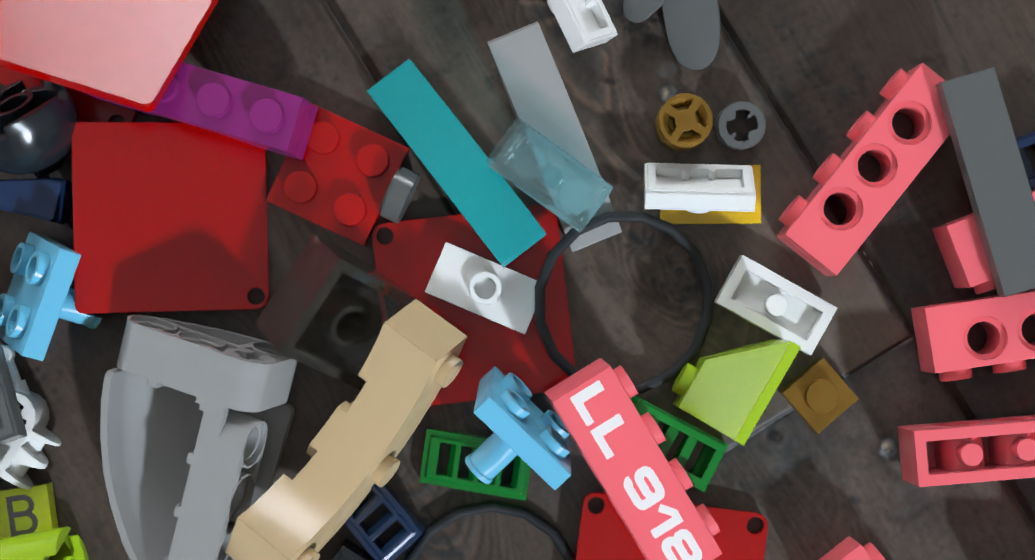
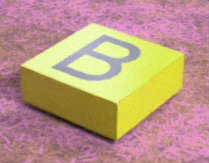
[0,482,59,539]

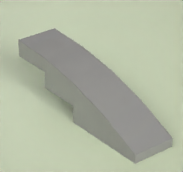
[487,22,622,252]

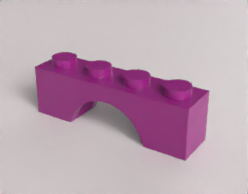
[83,62,318,160]

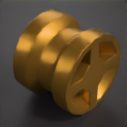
[655,93,713,151]

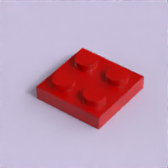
[266,104,410,246]

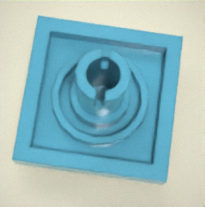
[0,231,102,361]
[465,366,571,490]

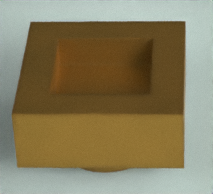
[779,357,859,434]

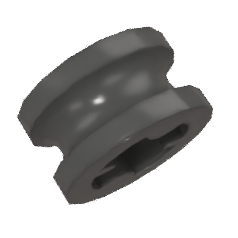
[714,101,766,151]

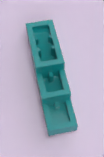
[367,58,547,268]

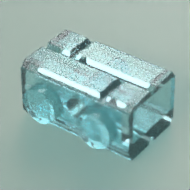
[486,117,614,232]

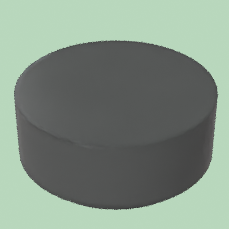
[379,167,421,224]

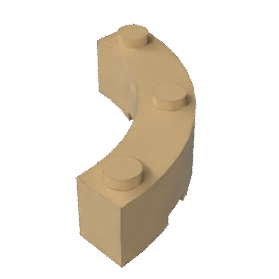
[225,299,468,560]

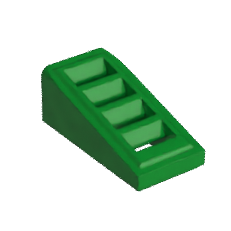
[630,396,729,492]
[419,428,531,501]

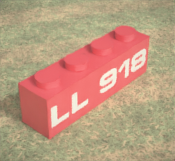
[544,358,723,560]

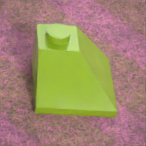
[671,338,801,446]

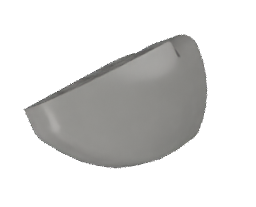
[100,315,299,560]

